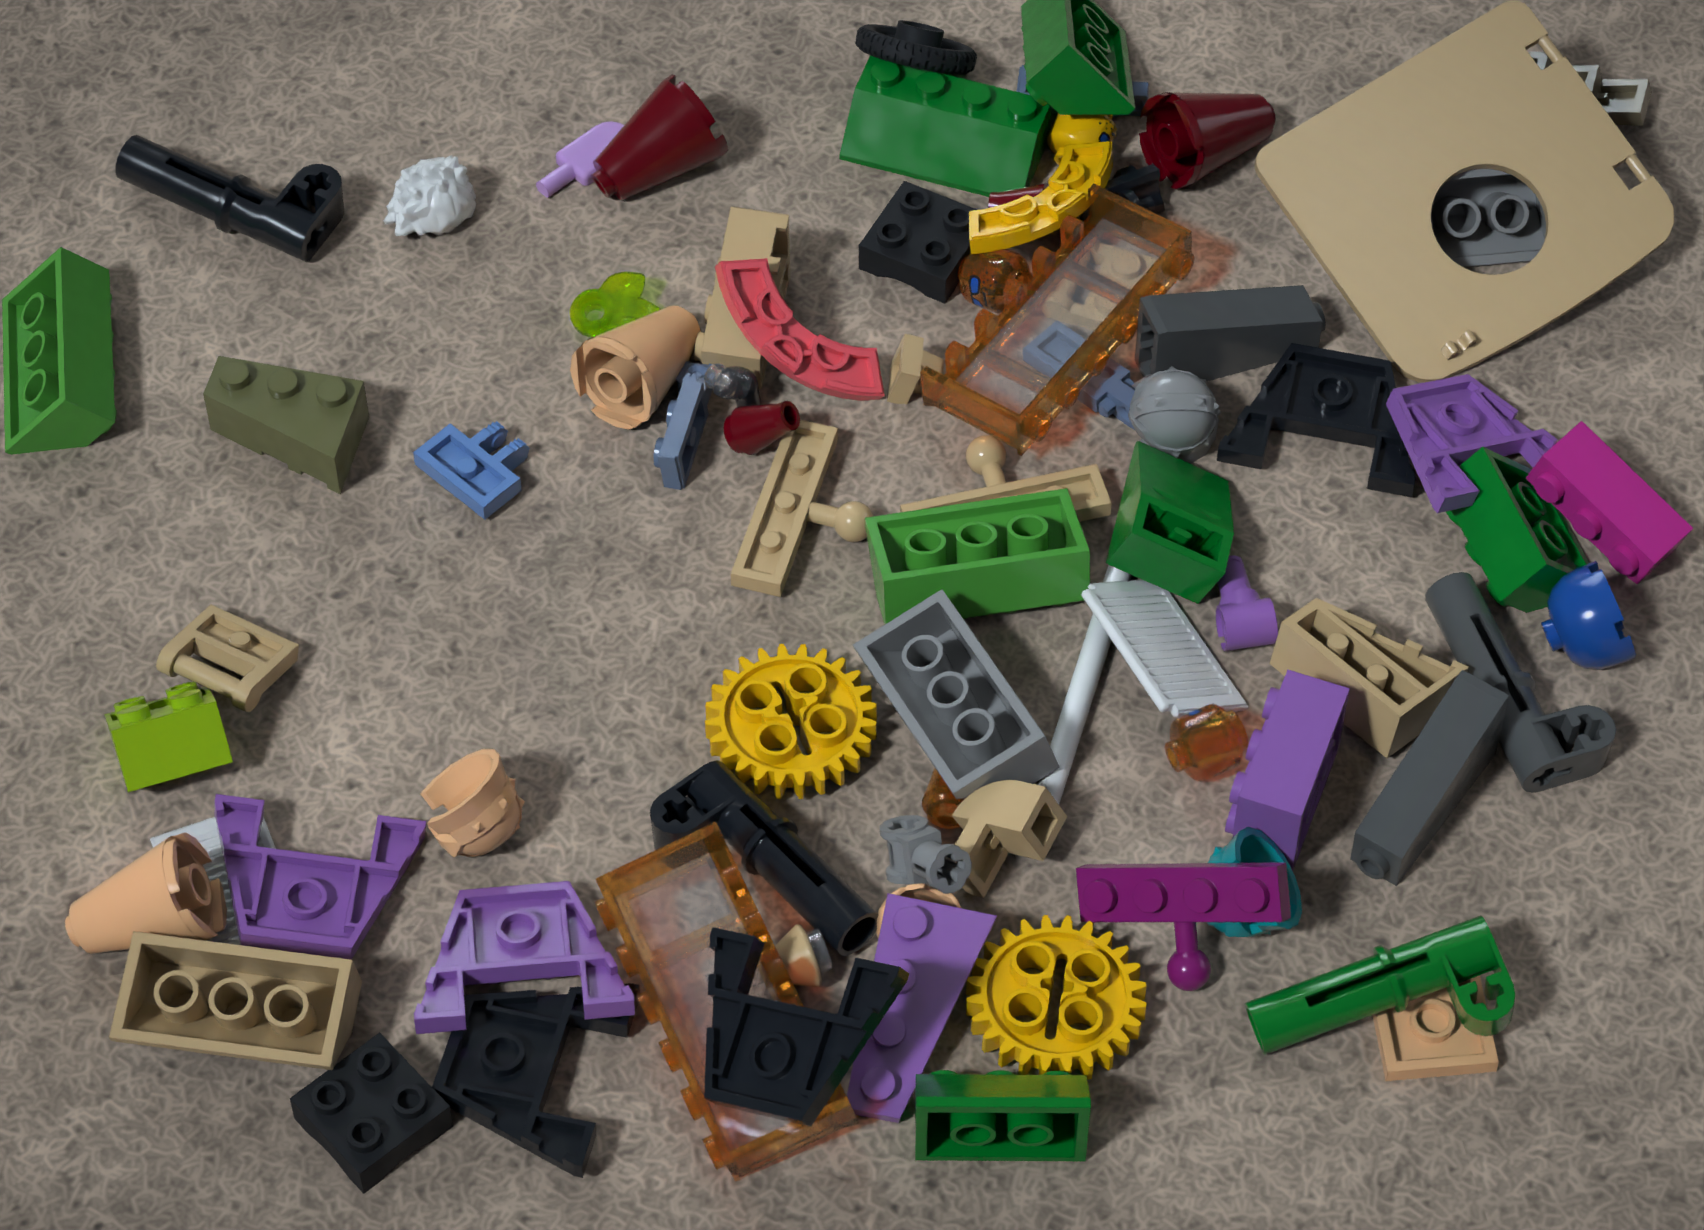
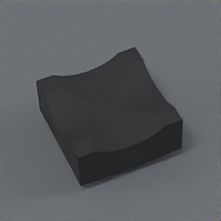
[859,181,978,304]
[290,1032,453,1194]

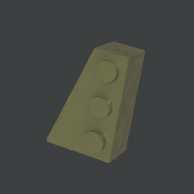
[203,356,369,495]

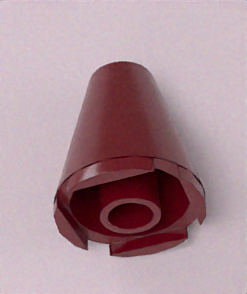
[591,74,728,200]
[1139,92,1276,189]

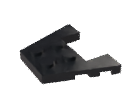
[1217,343,1415,497]
[704,927,909,1127]
[432,983,640,1178]

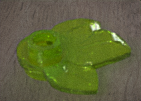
[570,272,661,338]

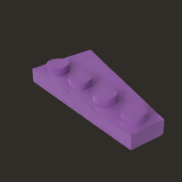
[843,893,997,1123]

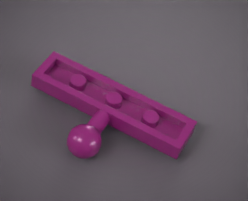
[1076,862,1291,991]

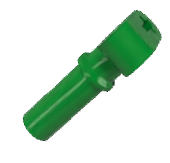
[1245,915,1516,1055]

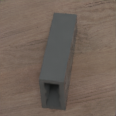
[1134,285,1326,382]
[1350,670,1509,886]

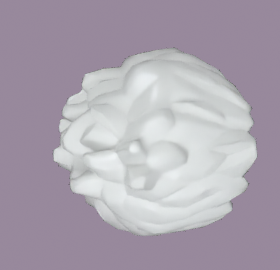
[383,155,476,236]

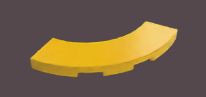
[969,141,1113,255]

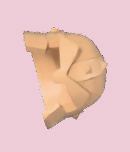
[420,749,525,857]

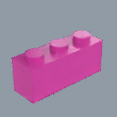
[1526,421,1693,585]

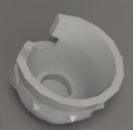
[1128,366,1221,464]

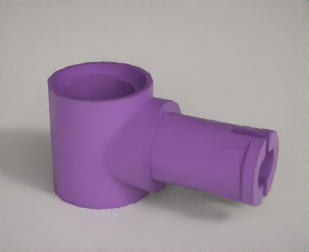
[1216,556,1278,652]

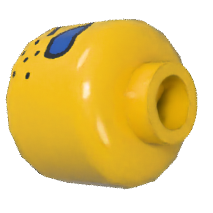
[1046,113,1117,165]

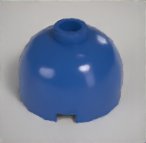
[1541,561,1636,670]

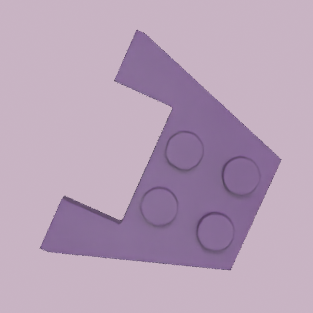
[1386,374,1558,513]
[214,794,426,960]
[414,881,635,1034]

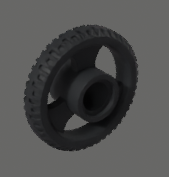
[855,20,977,75]

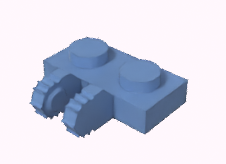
[413,421,530,520]

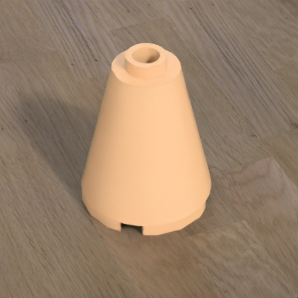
[570,306,701,429]
[65,832,227,954]

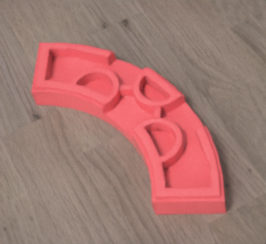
[715,258,885,401]

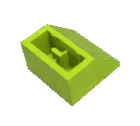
[104,682,233,792]

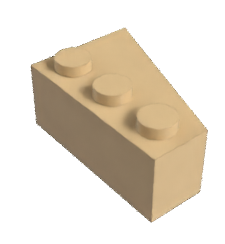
[694,206,790,389]
[1270,598,1469,758]

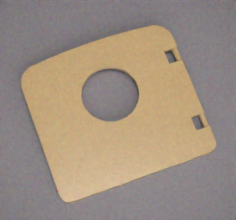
[1255,0,1674,382]

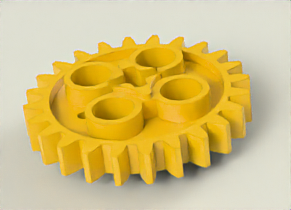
[705,644,877,799]
[966,915,1147,1080]

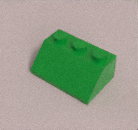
[1446,447,1589,613]
[915,1070,1091,1161]

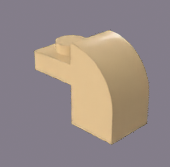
[949,780,1068,898]

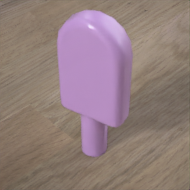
[536,121,624,198]

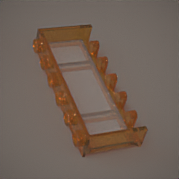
[920,183,1195,456]
[594,822,859,1182]

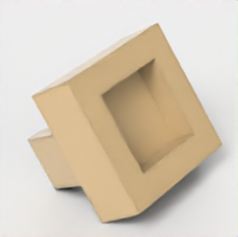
[887,334,944,404]

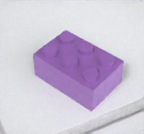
[1225,669,1350,871]

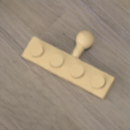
[731,420,873,597]
[900,435,1112,522]

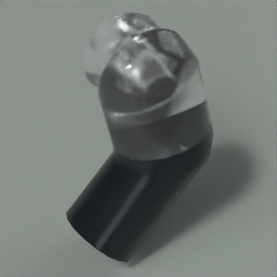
[704,363,761,407]

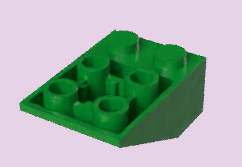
[1106,441,1234,604]

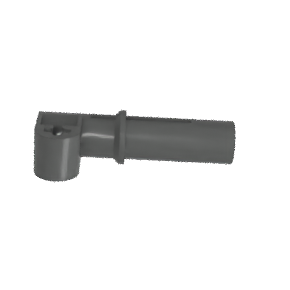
[1425,572,1616,793]

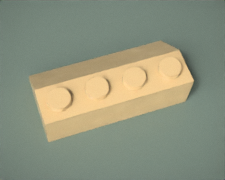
[109,931,362,1070]

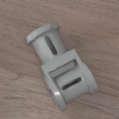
[880,815,972,894]

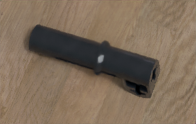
[115,135,344,262]
[650,760,879,956]

